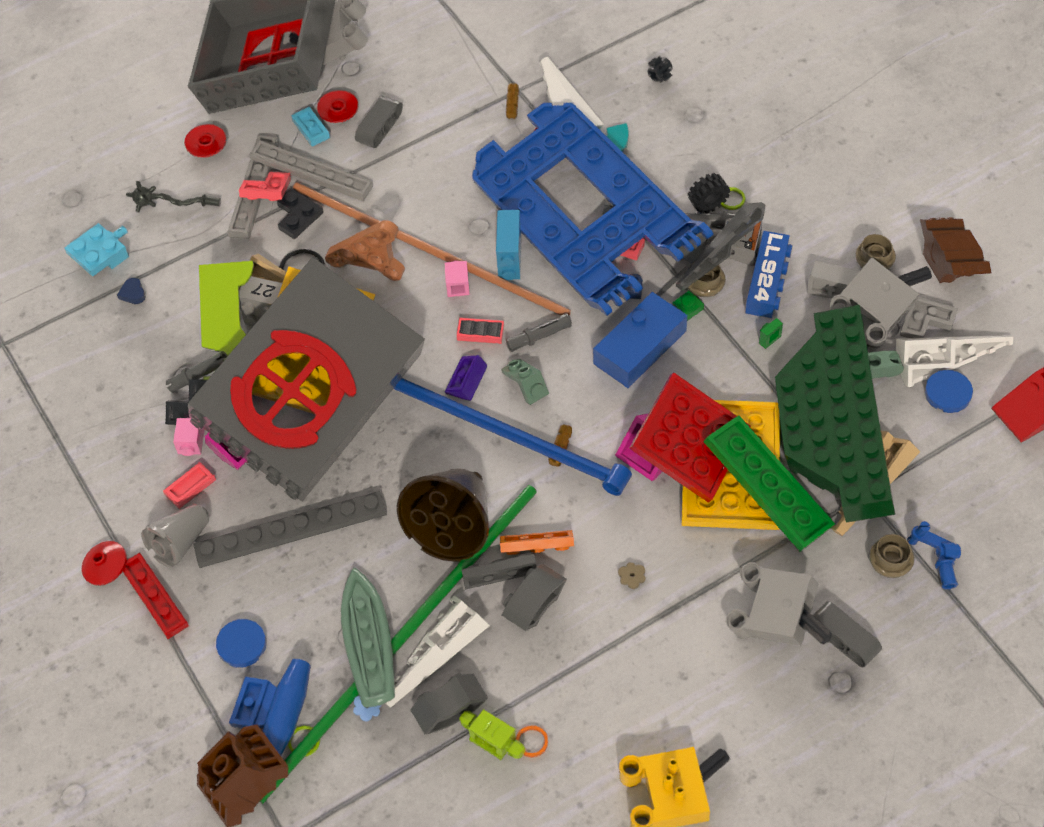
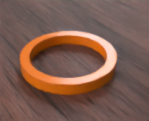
[516,726,548,757]

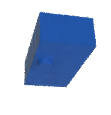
[593,292,687,388]

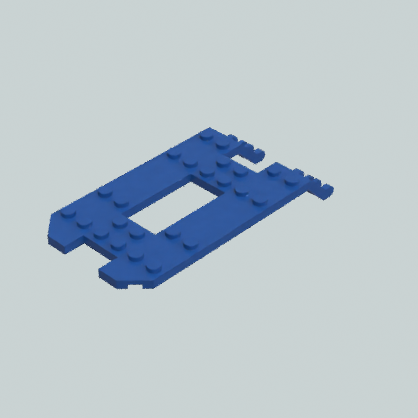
[472,103,714,316]

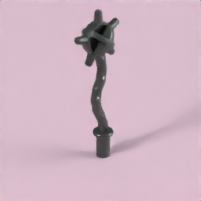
[126,181,221,212]

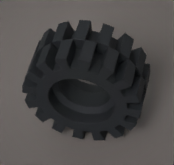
[688,173,730,213]

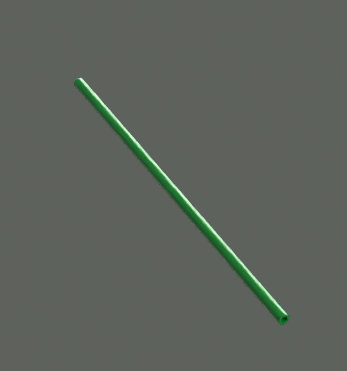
[260,485,537,804]

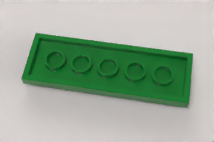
[703,415,835,552]

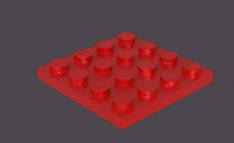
[629,372,751,503]

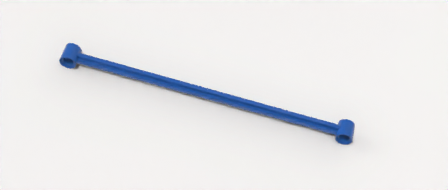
[394,378,632,496]

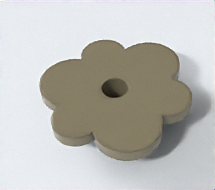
[618,562,646,589]

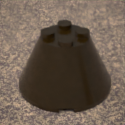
[396,469,489,562]

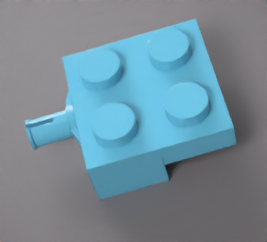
[64,223,129,277]

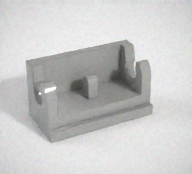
[807,261,859,299]

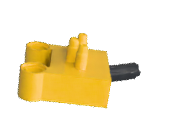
[619,747,730,827]

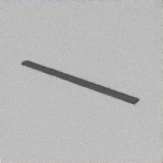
[656,266,689,297]

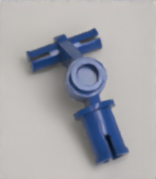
[907,521,961,589]

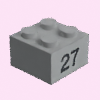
[239,276,282,326]

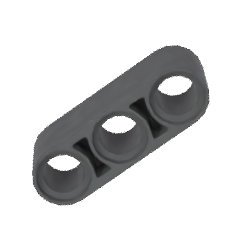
[355,96,403,148]
[813,601,882,667]

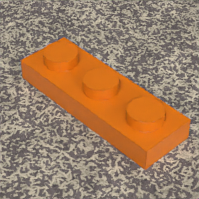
[500,530,574,555]

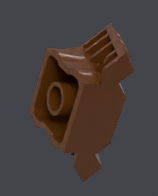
[920,217,992,283]
[197,724,288,827]

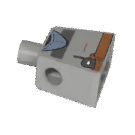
[709,218,763,266]

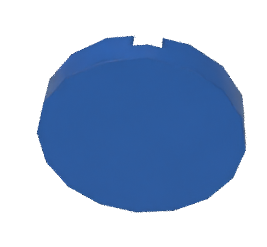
[925,370,973,413]
[216,619,267,668]

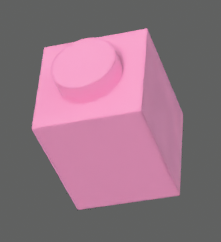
[445,261,470,297]
[173,418,204,456]

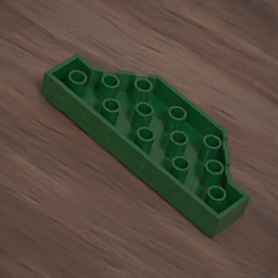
[775,305,895,523]

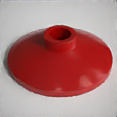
[317,90,358,123]
[184,124,226,158]
[81,541,127,586]

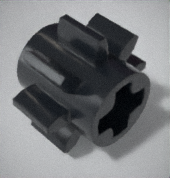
[647,56,673,83]

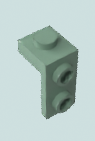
[501,359,549,405]

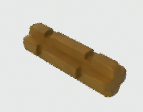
[506,83,519,119]
[548,424,572,467]

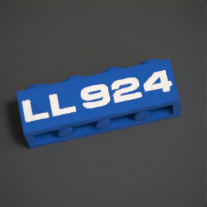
[745,231,793,318]

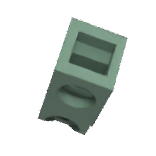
[868,350,904,379]

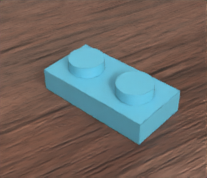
[291,107,330,147]

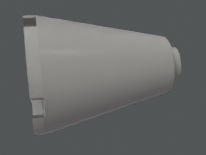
[141,504,209,568]

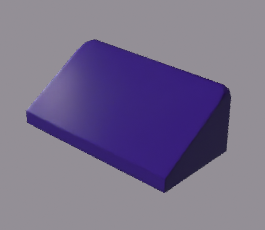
[445,355,487,401]

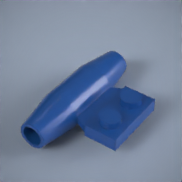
[229,659,311,756]

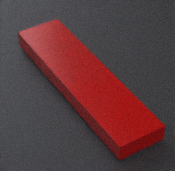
[123,552,189,639]

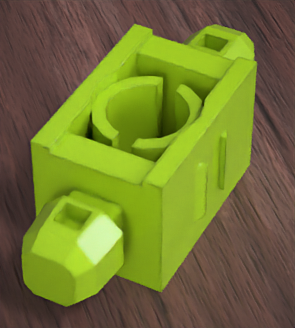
[459,709,525,760]

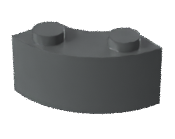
[502,564,567,631]
[410,674,488,734]

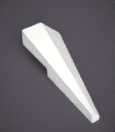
[539,57,604,130]
[896,335,1013,387]
[386,596,490,708]

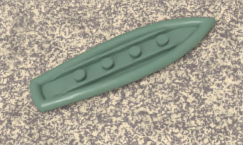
[341,568,395,707]

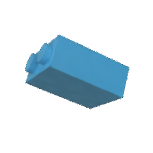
[496,210,522,280]

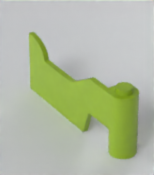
[199,261,254,380]

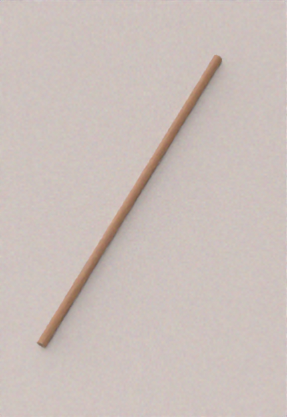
[293,182,571,316]

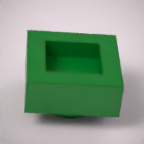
[672,291,704,321]
[759,318,783,349]

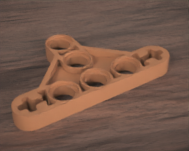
[325,220,405,281]

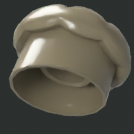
[855,234,896,270]
[688,260,726,297]
[869,534,915,578]

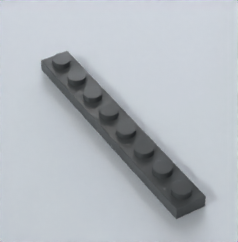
[193,491,387,568]

